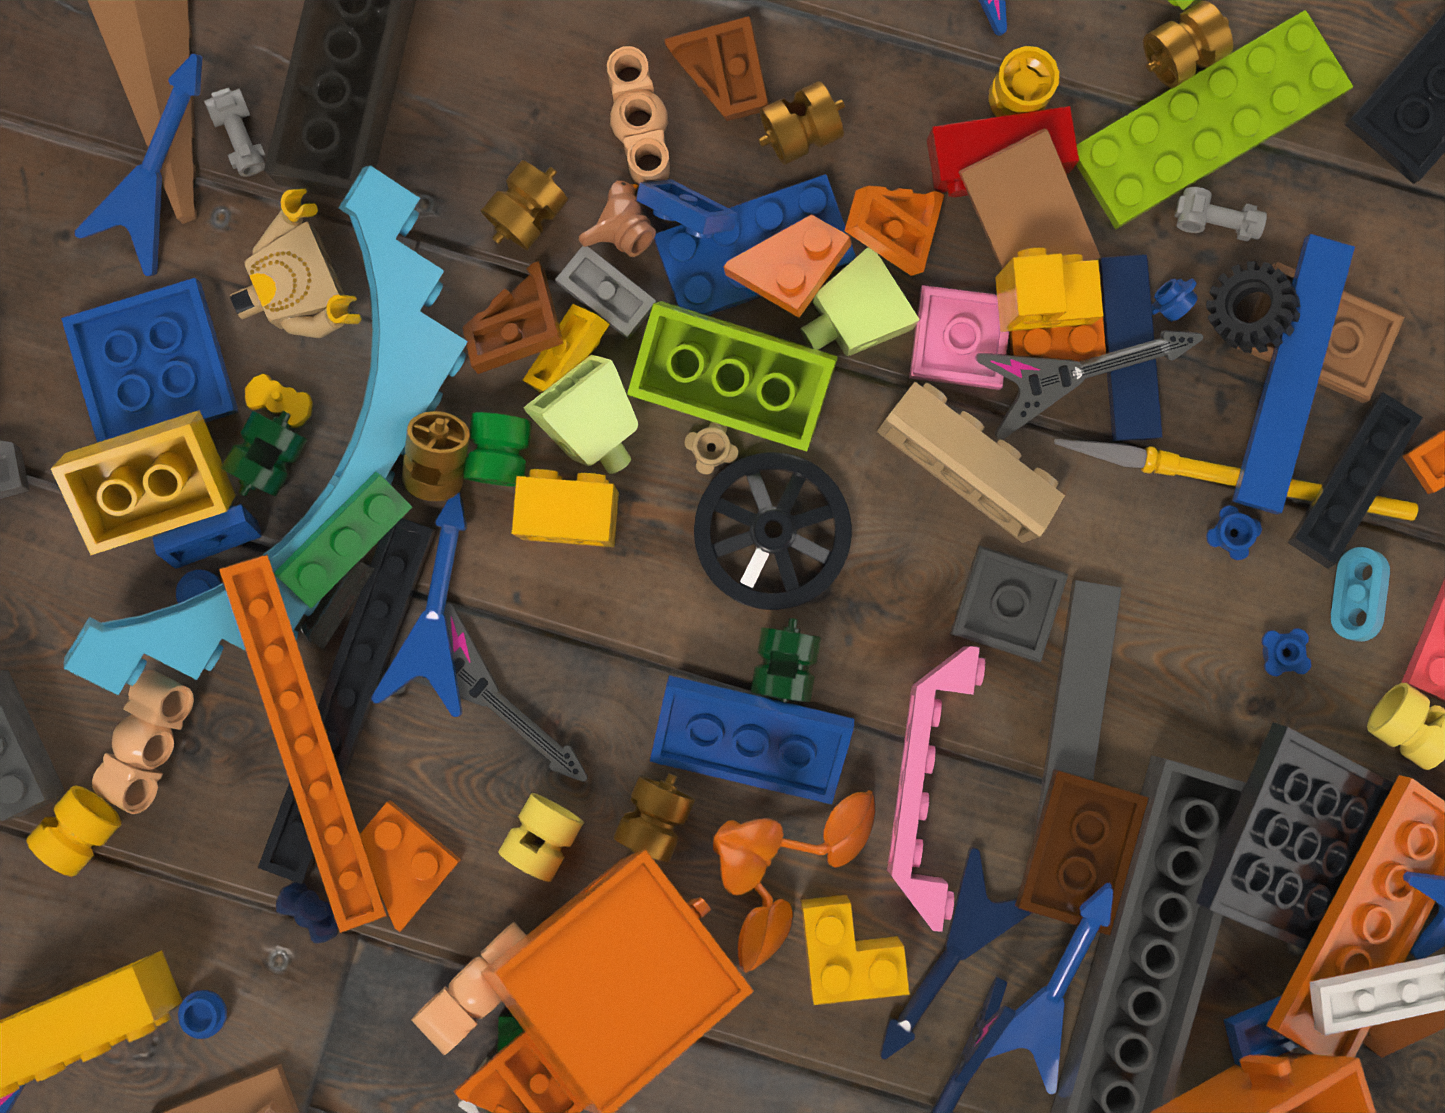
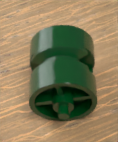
[221,410,308,497]
[751,618,821,703]

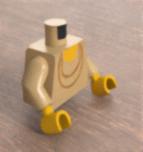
[230,189,361,339]

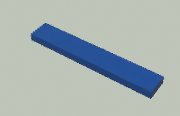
[1232,234,1355,515]

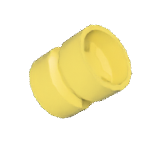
[1367,683,1445,770]
[498,793,584,882]

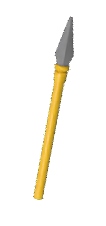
[1054,439,1418,521]

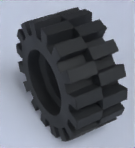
[1206,261,1301,353]

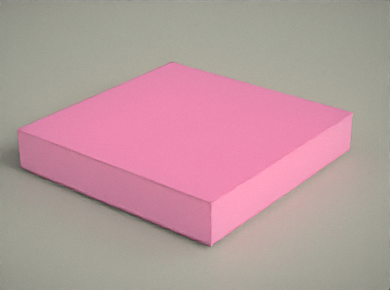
[909,285,1009,390]

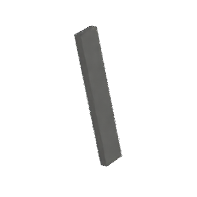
[1033,580,1122,841]

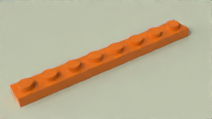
[219,554,386,933]

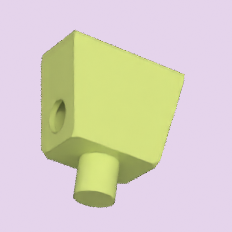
[800,247,920,356]
[523,354,638,474]

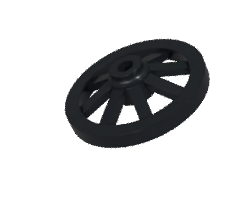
[694,452,852,610]

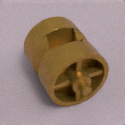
[1143,1,1233,88]
[758,81,845,165]
[481,160,568,250]
[402,411,470,501]
[613,773,695,862]

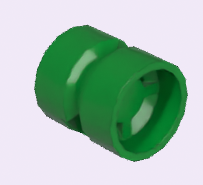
[463,412,532,487]

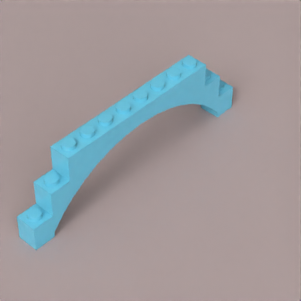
[64,165,468,695]

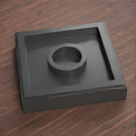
[950,546,1068,662]

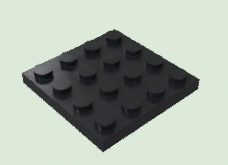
[1195,722,1394,950]

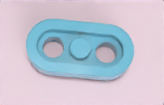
[1331,547,1390,642]

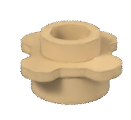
[685,422,738,475]

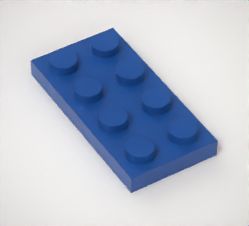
[654,174,856,316]
[650,675,855,804]

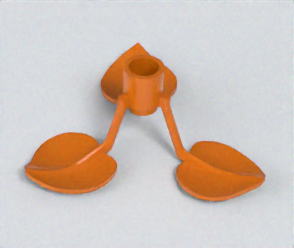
[713,790,875,973]

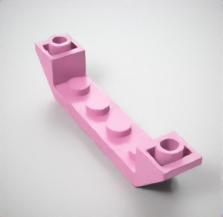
[887,646,985,932]

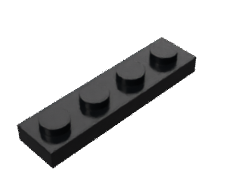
[1288,392,1423,569]

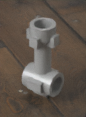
[204,88,266,177]
[1174,187,1267,242]

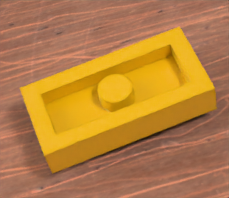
[523,304,610,393]

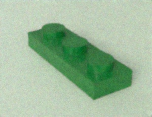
[274,472,412,609]

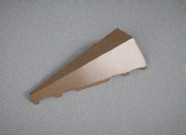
[88,0,197,224]

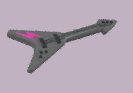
[975,330,1203,440]
[412,603,588,782]

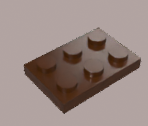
[1015,769,1149,935]

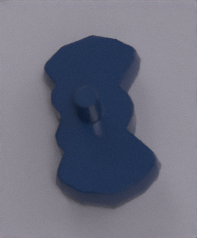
[276,882,339,944]

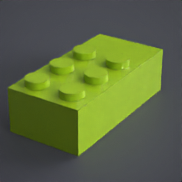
[627,301,838,452]

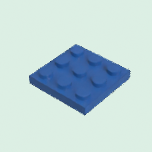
[61,278,239,443]

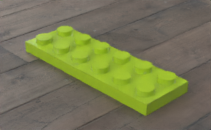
[1076,10,1354,230]

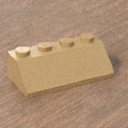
[877,382,1065,543]

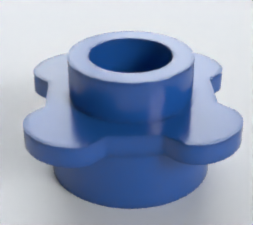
[1151,279,1198,322]
[1206,506,1262,560]
[1262,628,1311,677]

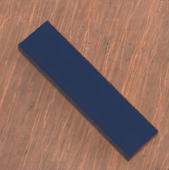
[1098,254,1162,442]

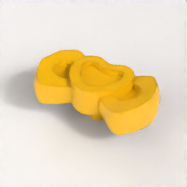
[245,374,313,428]

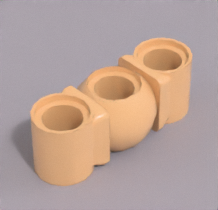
[607,46,670,186]
[92,670,194,814]
[411,922,526,1055]

